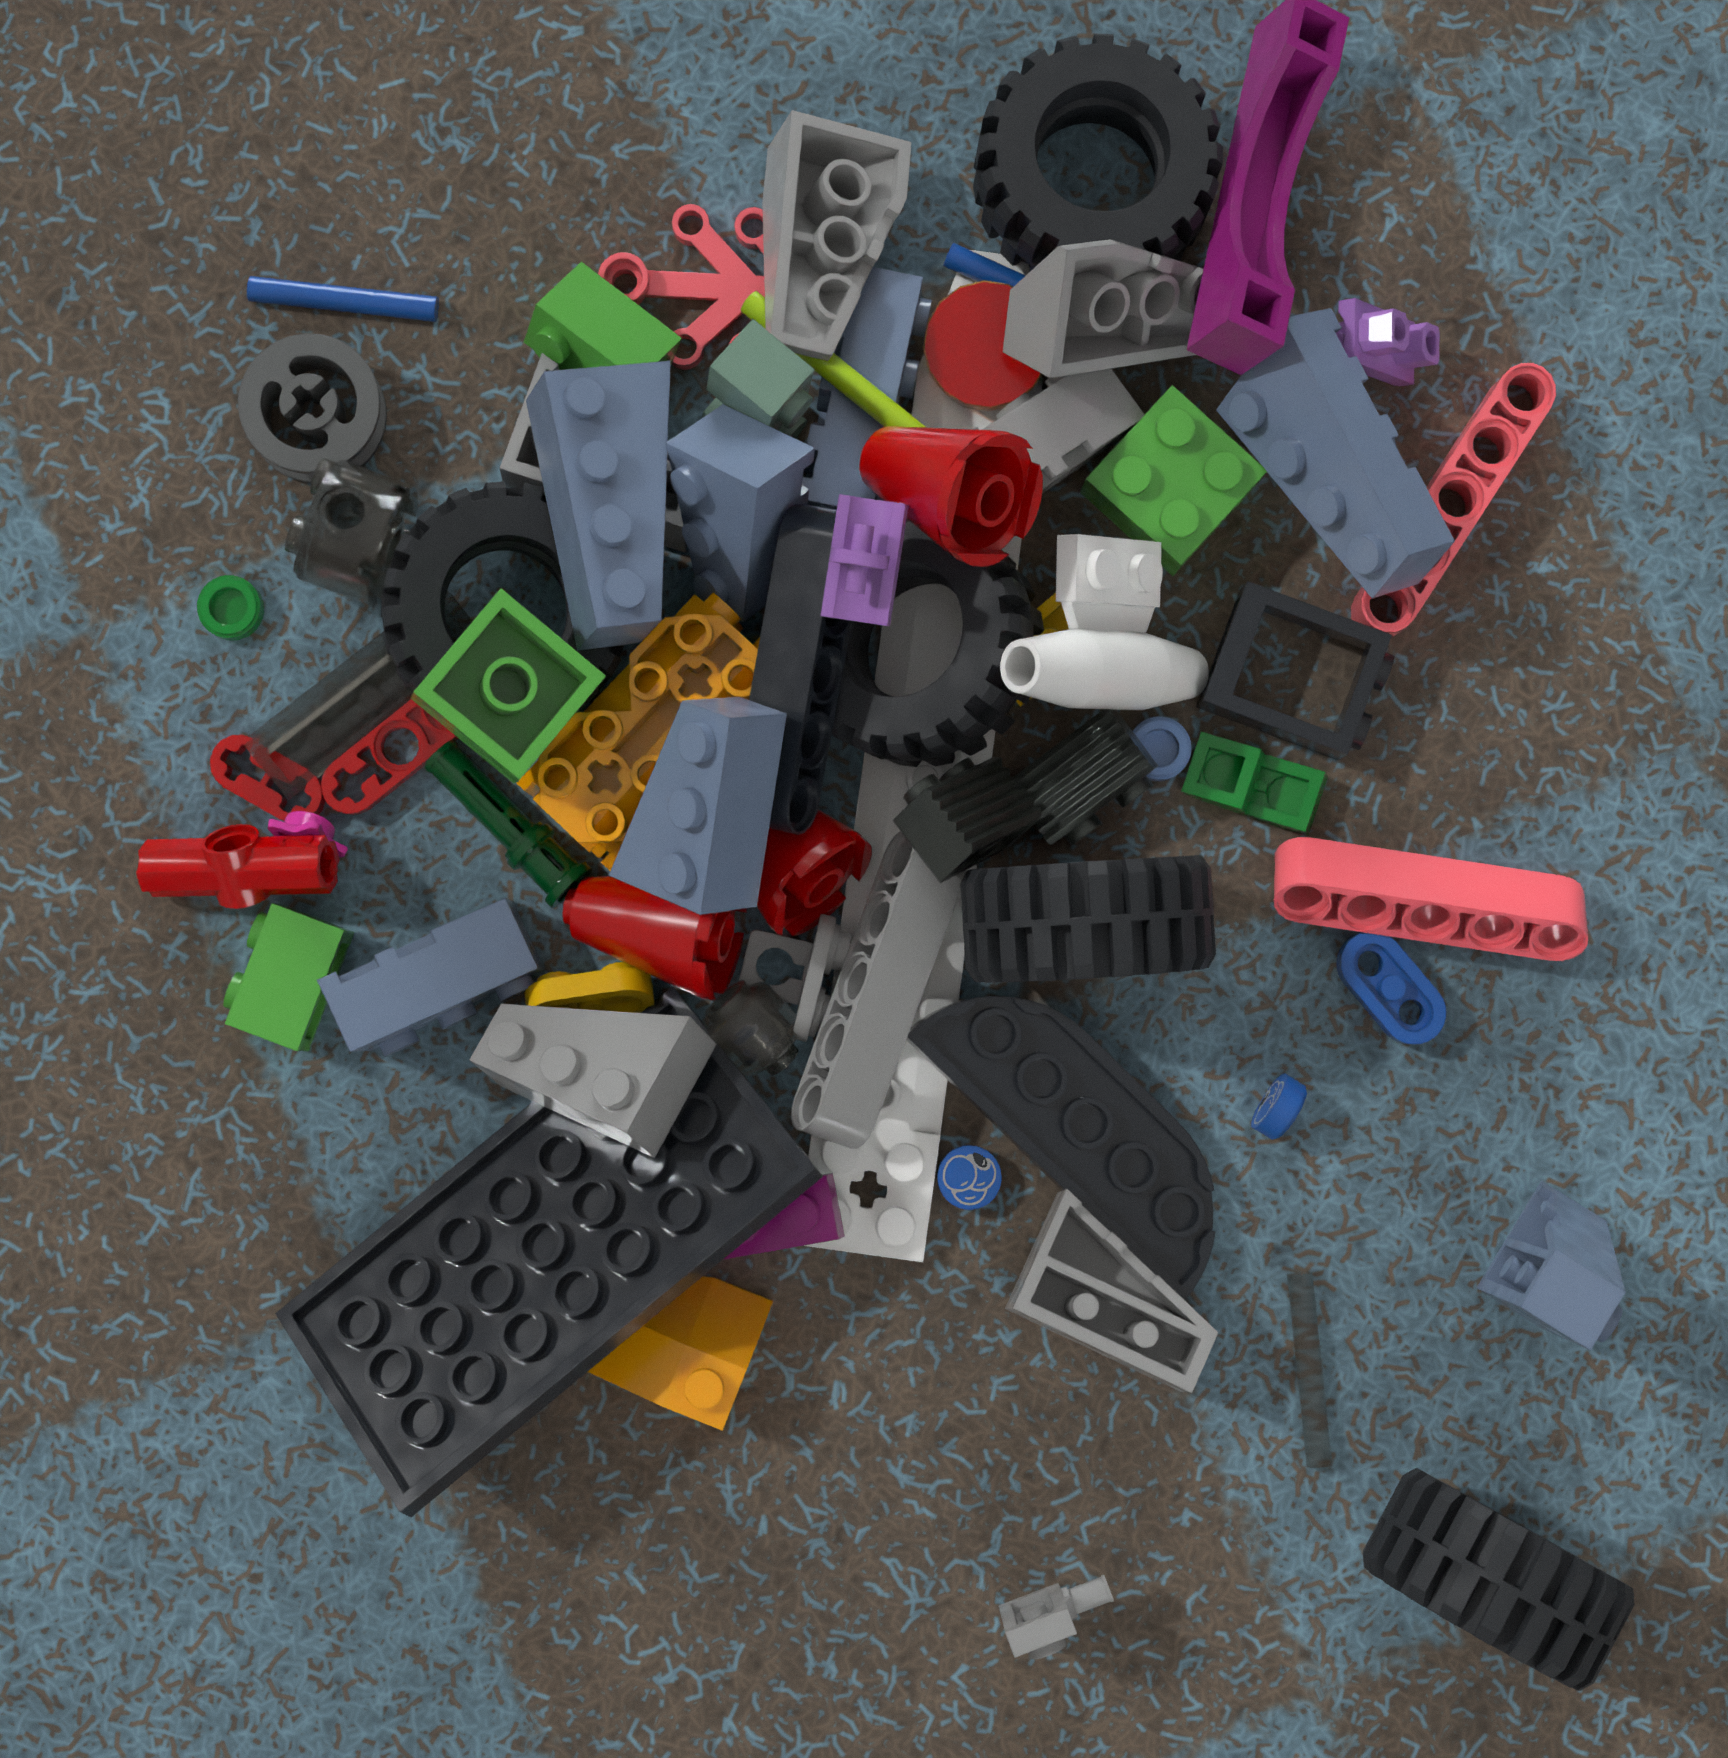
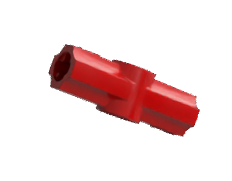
[136,824,340,909]

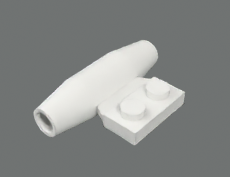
[1000,534,1209,710]

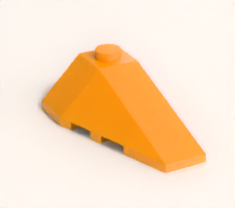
[588,1276,773,1431]

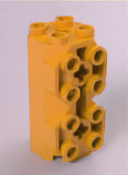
[517,592,760,871]

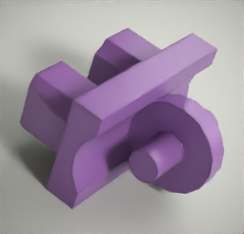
[1336,298,1440,386]
[821,494,909,627]

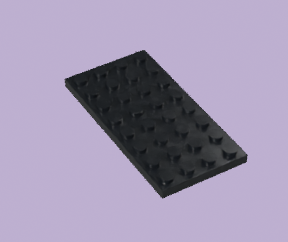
[275,986,823,1518]

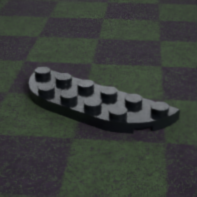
[906,996,1216,1300]

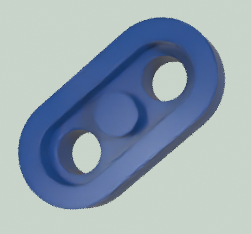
[1336,932,1446,1044]

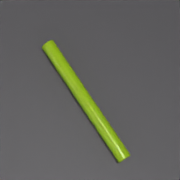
[741,291,927,428]

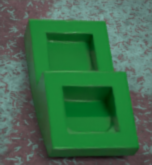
[1181,732,1328,836]

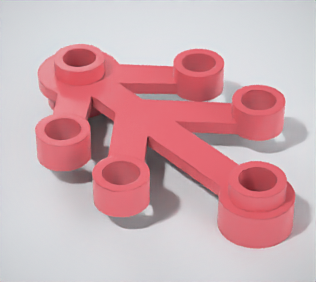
[598,204,765,370]

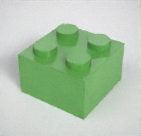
[1080,385,1267,576]
[410,588,606,783]

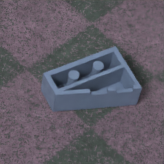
[1477,1181,1626,1350]

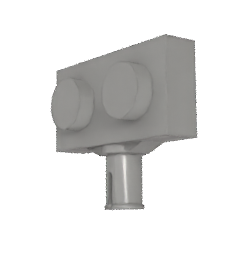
[999,1574,1114,1659]

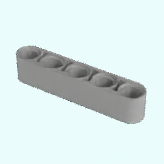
[791,832,967,1149]

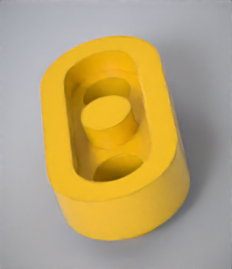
[525,962,654,1013]

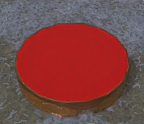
[923,280,1042,411]

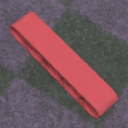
[1351,363,1556,637]
[1274,837,1588,961]

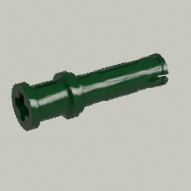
[424,739,592,908]

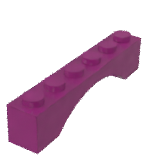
[1186,0,1349,375]

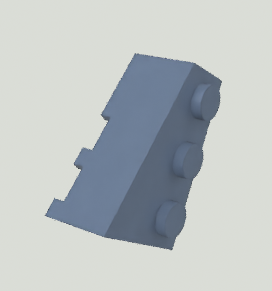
[666,404,815,622]
[609,697,787,915]
[317,898,545,1057]

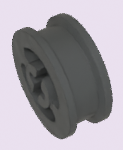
[238,333,387,484]

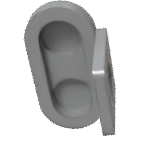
[738,914,852,1042]

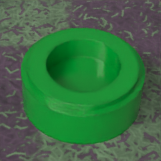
[197,575,264,640]

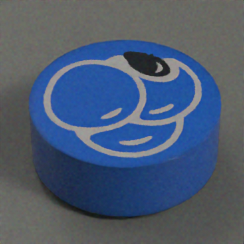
[1251,1073,1307,1140]
[937,1145,1002,1210]

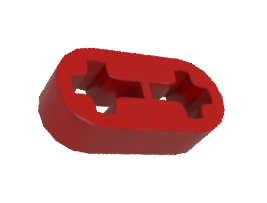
[210,735,326,821]

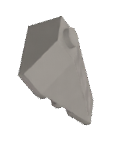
[762,110,911,361]
[1003,239,1203,378]

